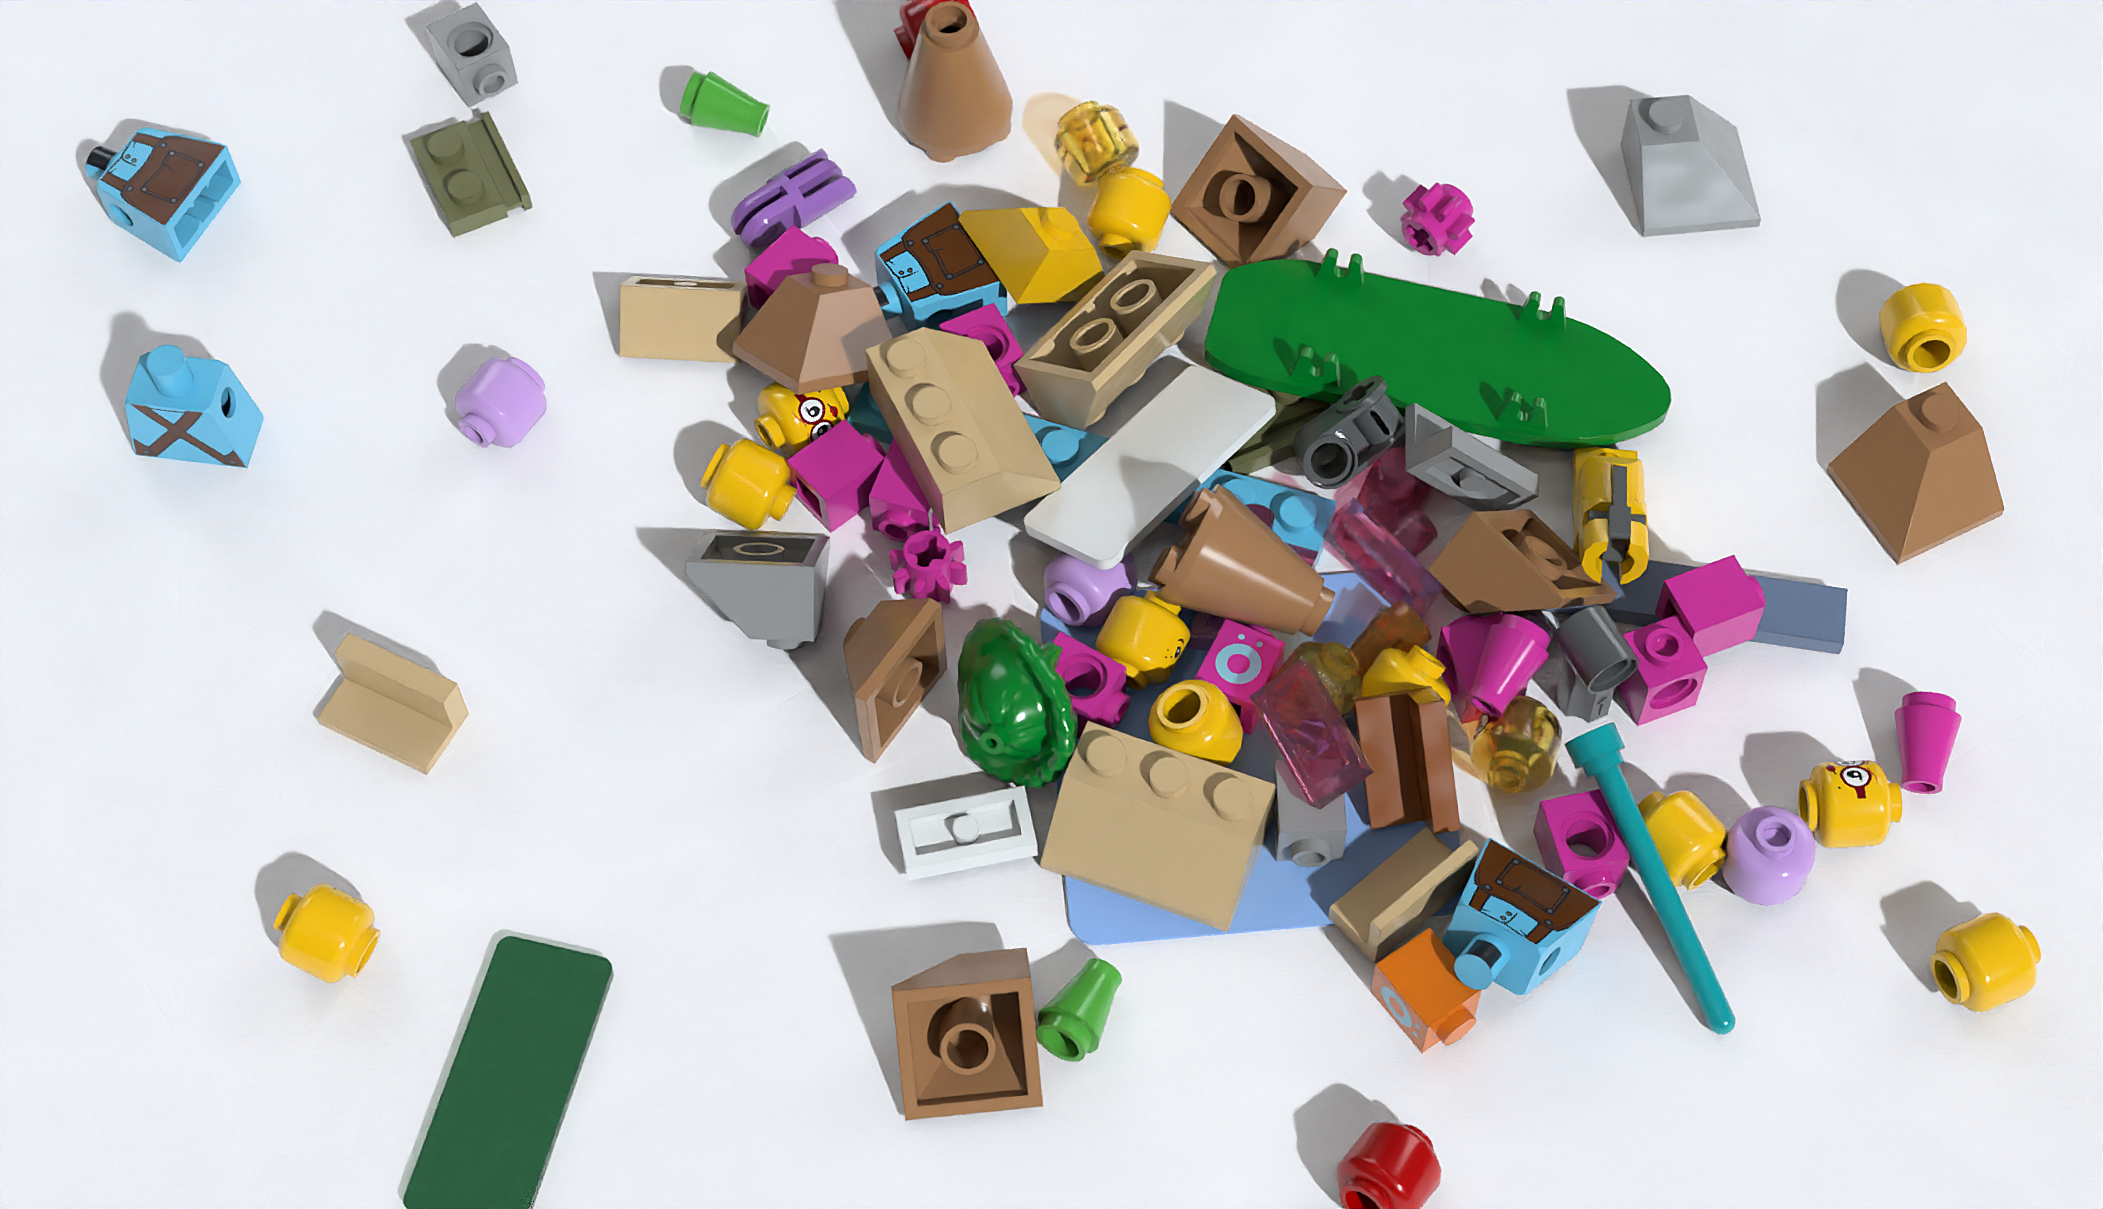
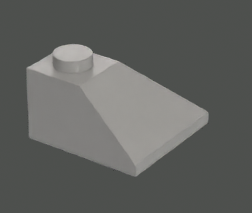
[1620,95,1761,237]
[685,532,830,649]

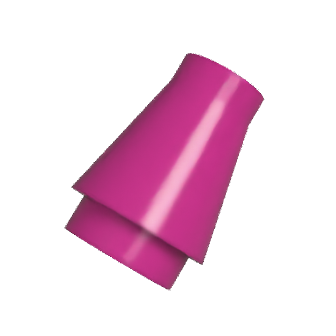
[1466,614,1551,717]
[1894,692,1962,794]

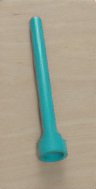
[1564,722,1736,1035]

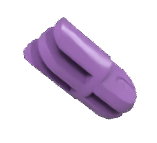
[731,148,857,248]

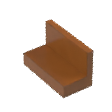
[1353,686,1461,834]

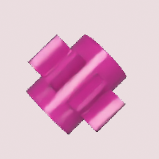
[1400,182,1475,257]
[889,526,968,605]

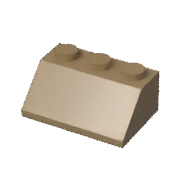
[1013,250,1217,430]
[865,327,1061,535]
[1041,721,1276,932]

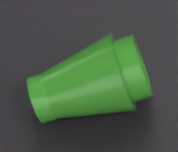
[680,71,770,138]
[1036,958,1122,1062]

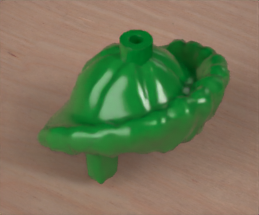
[957,617,1078,789]

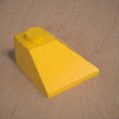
[958,207,1105,304]

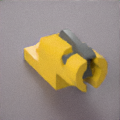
[1572,447,1649,585]

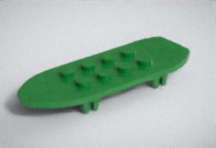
[1203,248,1672,449]

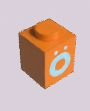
[1371,928,1482,1053]

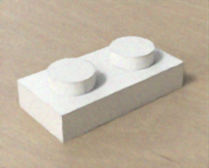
[894,786,1038,881]

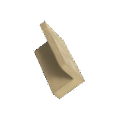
[619,276,749,363]
[317,633,469,775]
[1328,827,1479,964]

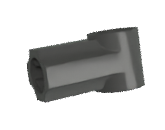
[1554,605,1639,723]

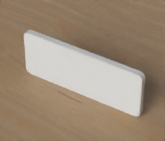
[1024,365,1276,570]

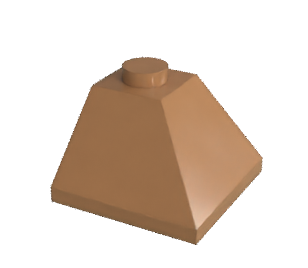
[1170,114,1348,269]
[733,263,893,395]
[1826,382,2005,565]
[1428,509,1618,613]
[843,598,947,764]
[891,947,1043,1121]

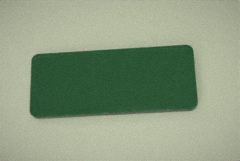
[403,936,614,1209]

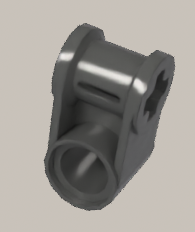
[1293,375,1406,490]

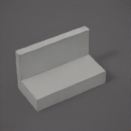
[1405,403,1539,512]

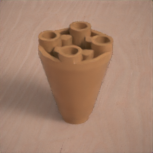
[897,1,1013,163]
[1147,483,1335,637]

